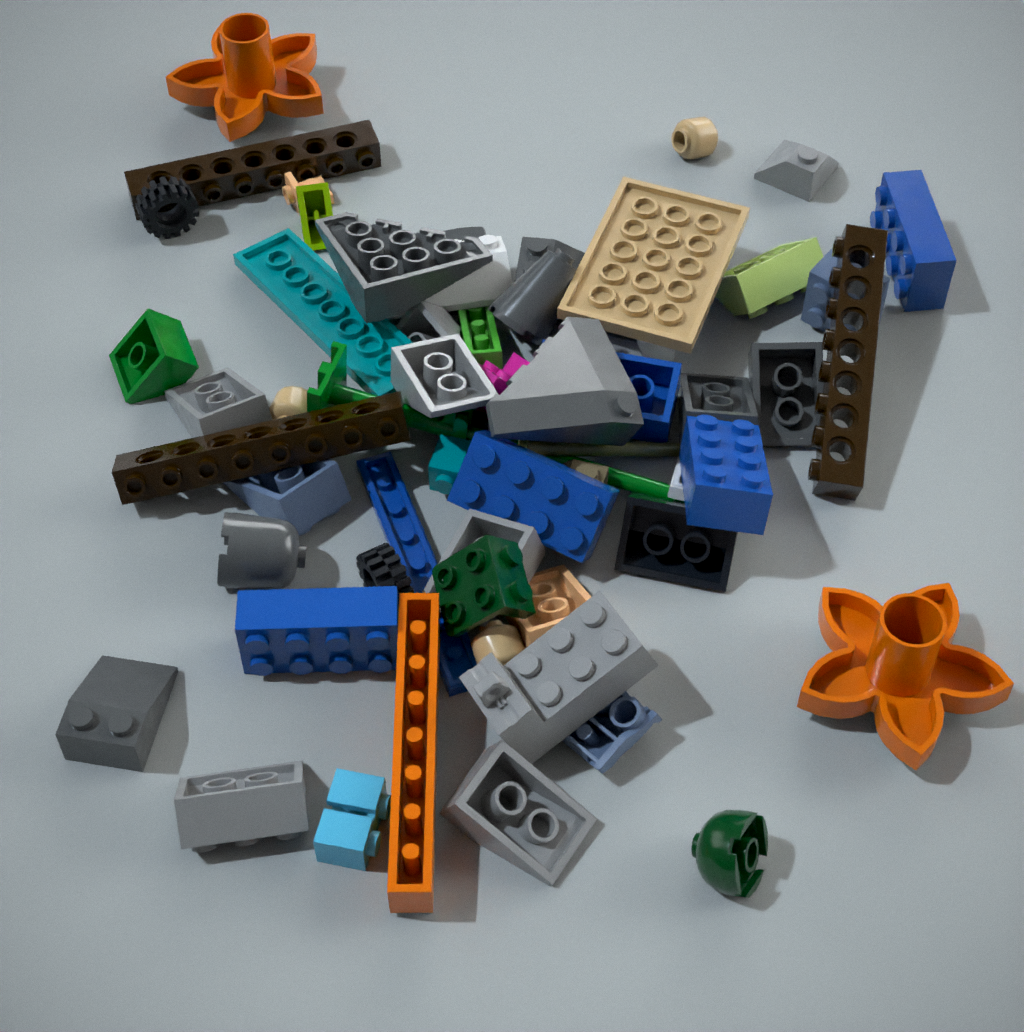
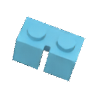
[313,768,391,871]

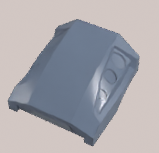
[562,691,662,774]

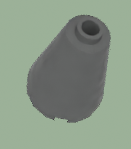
[488,248,577,346]

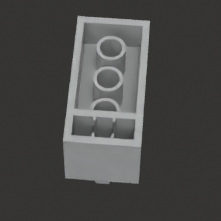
[459,591,658,764]

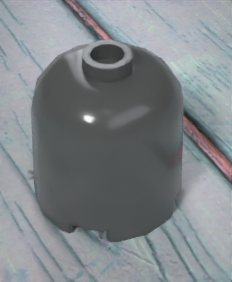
[217,512,307,590]

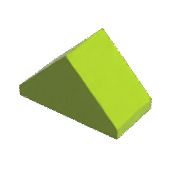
[296,182,333,251]

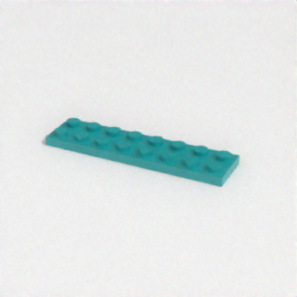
[233,228,413,396]

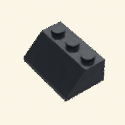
[614,492,738,592]

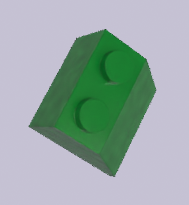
[109,308,199,404]

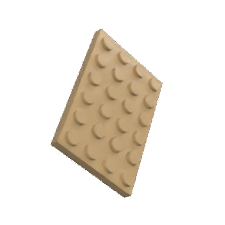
[557,176,750,354]

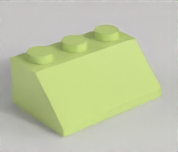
[715,237,824,318]

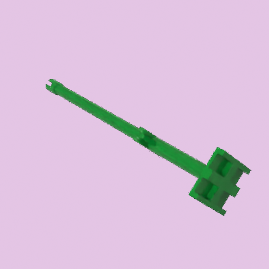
[307,341,684,502]

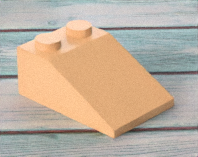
[506,564,592,648]

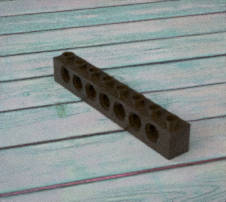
[124,119,381,220]
[808,224,888,501]
[111,391,410,505]

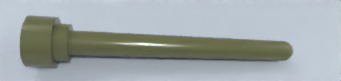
[518,440,680,457]

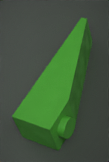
[457,306,503,370]

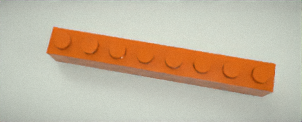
[387,593,441,913]

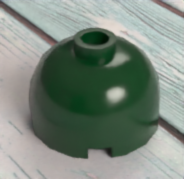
[691,810,768,898]

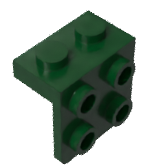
[432,535,536,637]

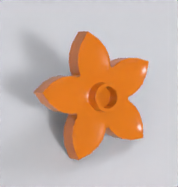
[166,13,324,142]
[797,583,1014,770]

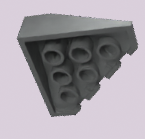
[315,212,493,324]
[486,316,644,446]

